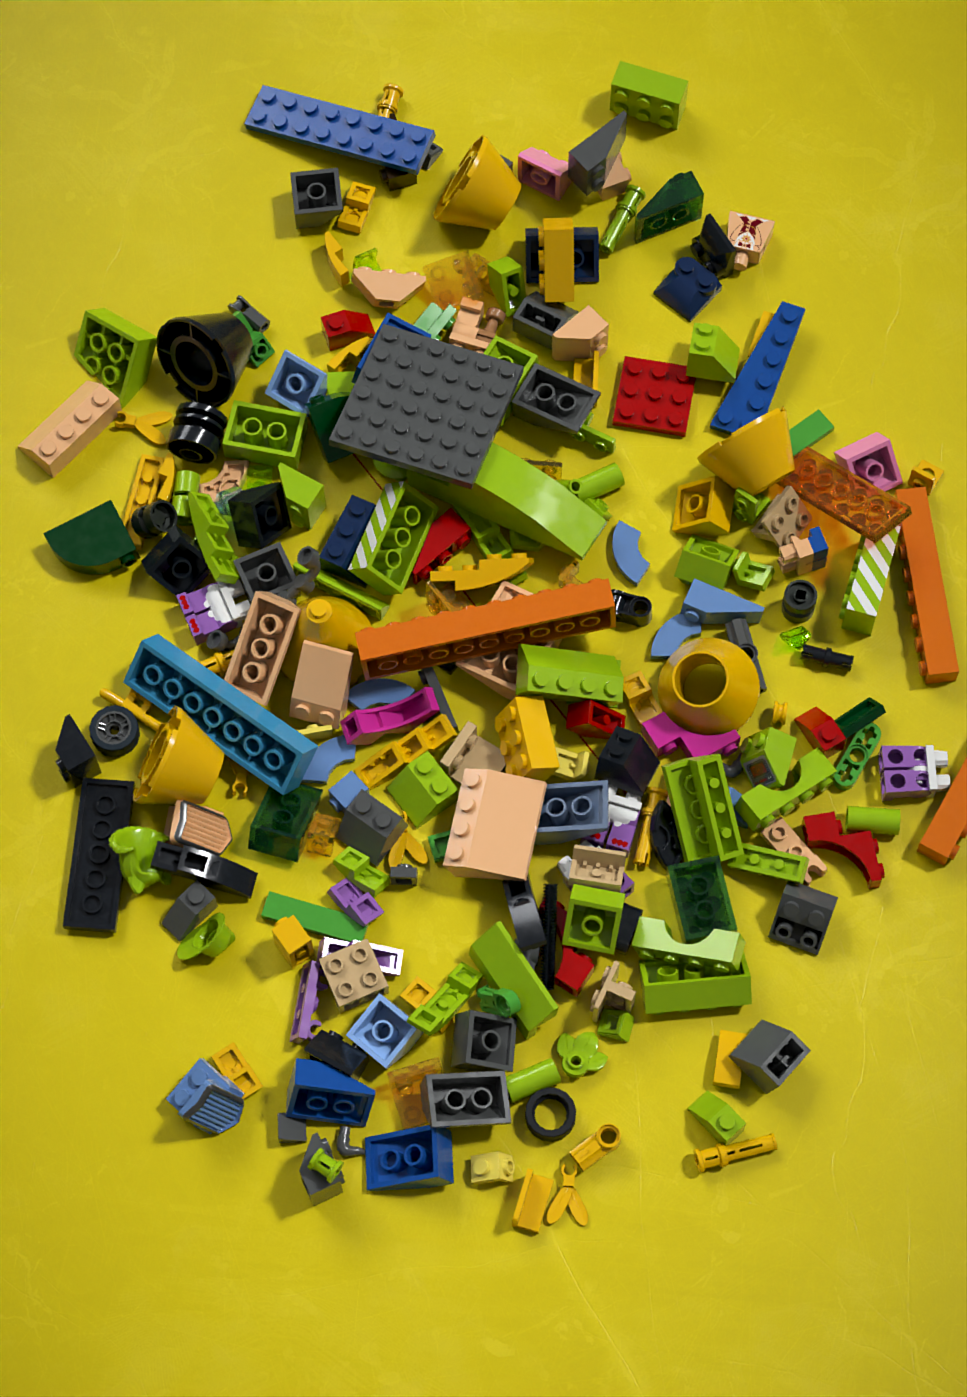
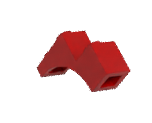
[801,811,885,889]
[539,899,595,998]

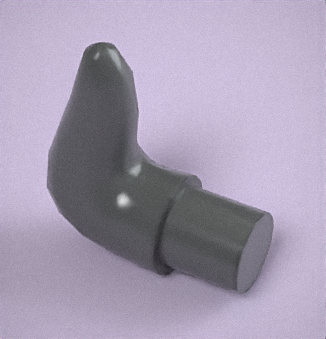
[722,753,743,778]
[336,1126,365,1157]

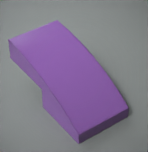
[327,878,384,927]

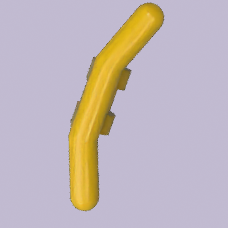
[99,688,161,732]

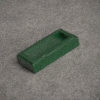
[834,697,886,739]

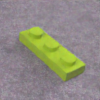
[727,843,810,885]

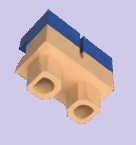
[778,526,828,576]

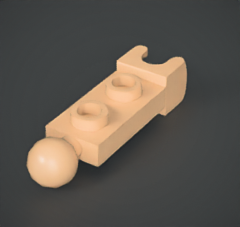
[760,816,827,887]

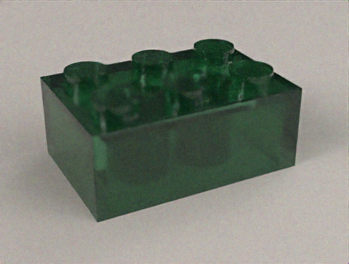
[666,855,737,944]

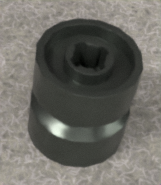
[131,500,178,538]
[781,580,817,623]

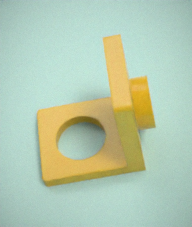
[908,460,944,495]

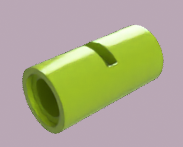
[575,463,625,502]
[172,470,200,526]
[845,806,901,835]
[506,1058,561,1103]

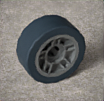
[89,705,140,757]

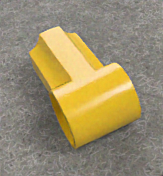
[569,1123,621,1172]

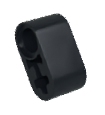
[615,903,643,955]

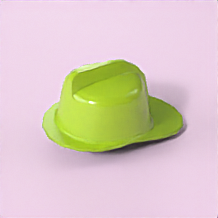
[177,912,235,960]

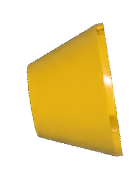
[433,135,522,230]
[697,406,795,496]
[658,638,760,735]
[133,706,224,804]

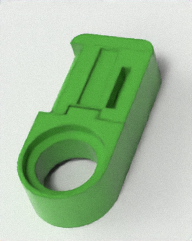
[477,984,521,1017]

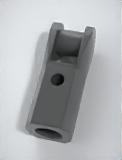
[228,295,270,333]

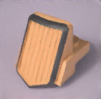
[164,800,233,856]

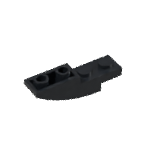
[150,841,258,899]
[502,873,547,952]

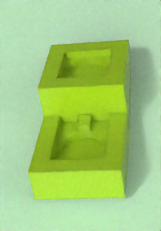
[333,846,390,898]

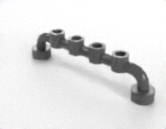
[206,546,321,653]

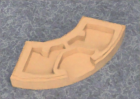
[199,460,250,507]

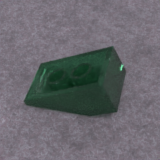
[634,171,704,244]
[248,784,323,862]

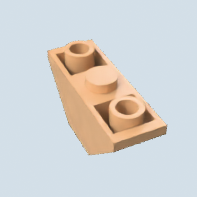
[351,266,426,309]

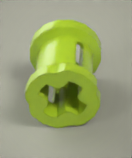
[307,1148,344,1183]

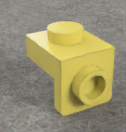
[552,747,590,782]
[471,1151,515,1184]

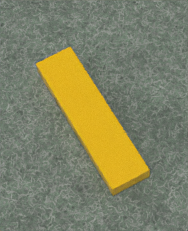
[123,454,165,550]

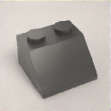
[336,789,408,867]
[451,1010,517,1072]

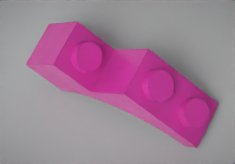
[340,687,440,745]
[641,712,741,758]

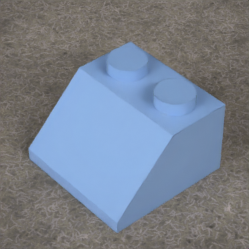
[265,350,327,417]
[346,993,424,1069]

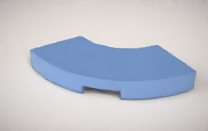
[612,520,650,586]
[651,613,701,659]
[348,678,415,710]
[301,735,356,784]

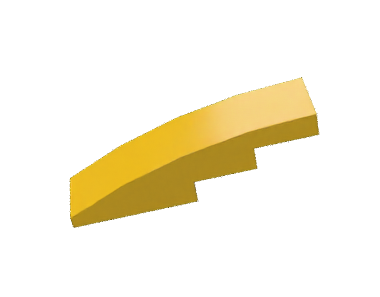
[354,714,458,791]

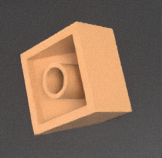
[552,305,609,361]

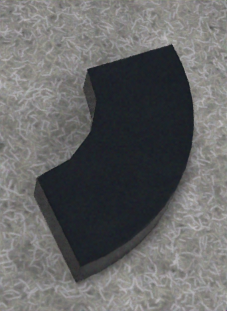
[650,800,683,873]

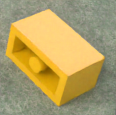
[272,915,315,969]

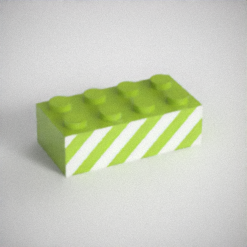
[348,481,439,596]
[839,519,901,636]

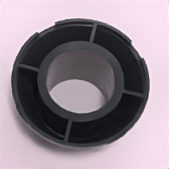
[156,312,253,408]

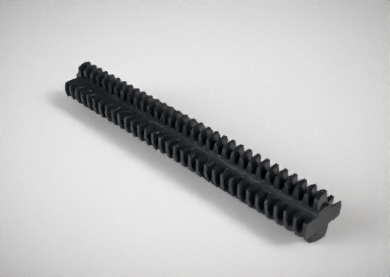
[540,884,558,990]

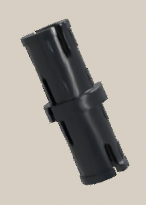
[800,644,854,672]

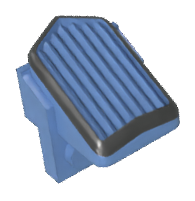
[166,1058,245,1134]

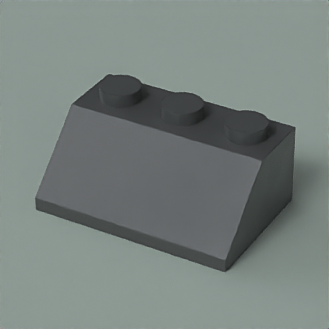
[420,1071,512,1129]

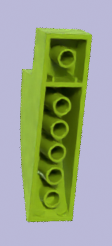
[406,442,607,560]

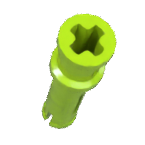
[599,185,646,254]

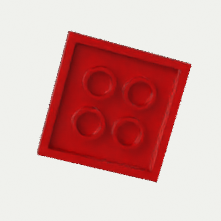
[612,356,696,437]

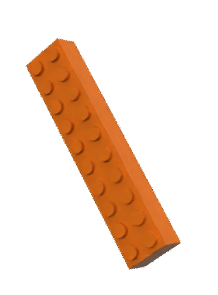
[355,578,616,681]

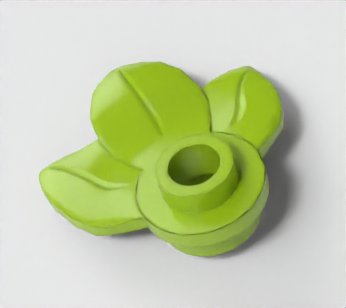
[557,1032,608,1078]

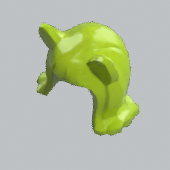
[109,826,172,894]

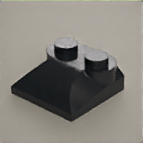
[690,213,736,278]

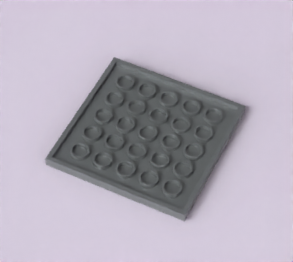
[329,324,523,490]

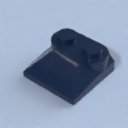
[653,257,722,322]

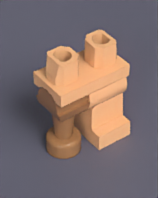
[449,296,506,354]

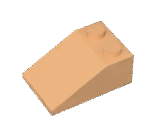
[289,640,354,729]

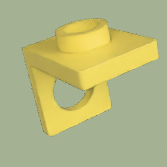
[297,724,333,741]

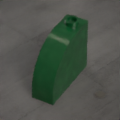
[304,392,354,463]
[43,500,141,575]

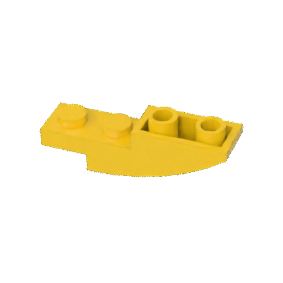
[430,553,534,591]

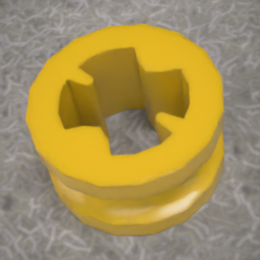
[772,701,788,725]

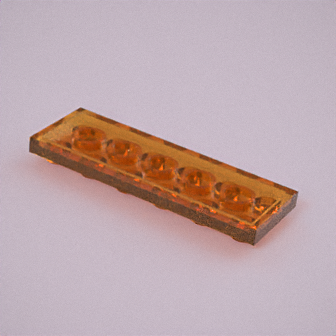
[776,446,912,543]

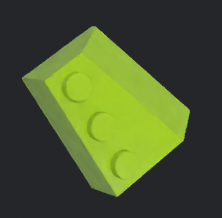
[74,308,157,408]

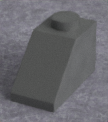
[162,880,218,942]

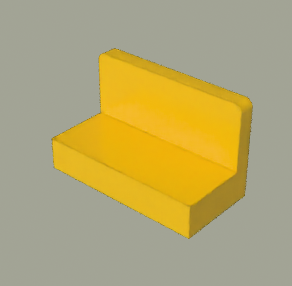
[573,351,599,408]
[512,1168,554,1234]

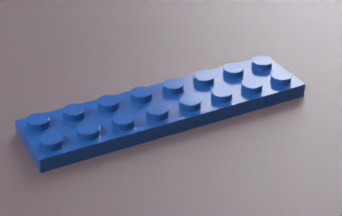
[244,85,436,175]

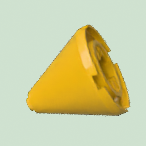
[280,596,372,686]

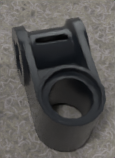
[611,589,652,627]

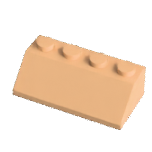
[18,380,122,478]
[224,591,301,706]

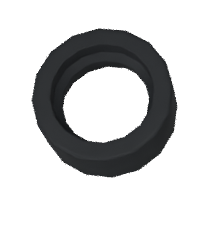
[525,1087,576,1142]

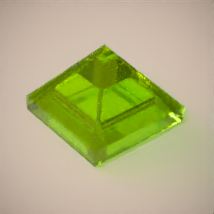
[779,626,811,651]

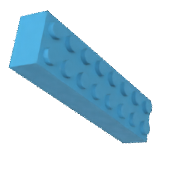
[123,634,318,795]

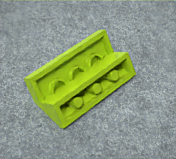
[661,754,744,867]
[469,921,559,1040]

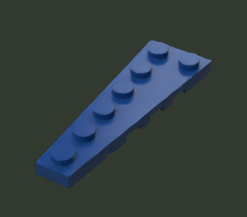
[710,301,805,435]

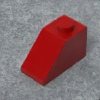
[321,310,375,351]
[566,699,626,739]
[794,707,846,758]

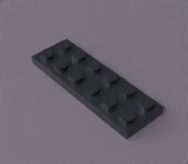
[63,778,135,933]

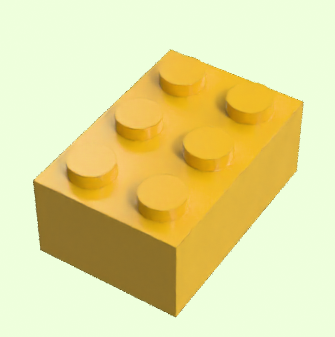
[538,218,574,302]
[495,696,560,781]

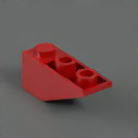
[413,508,471,585]

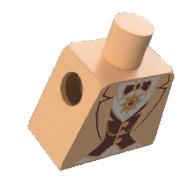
[727,211,775,271]

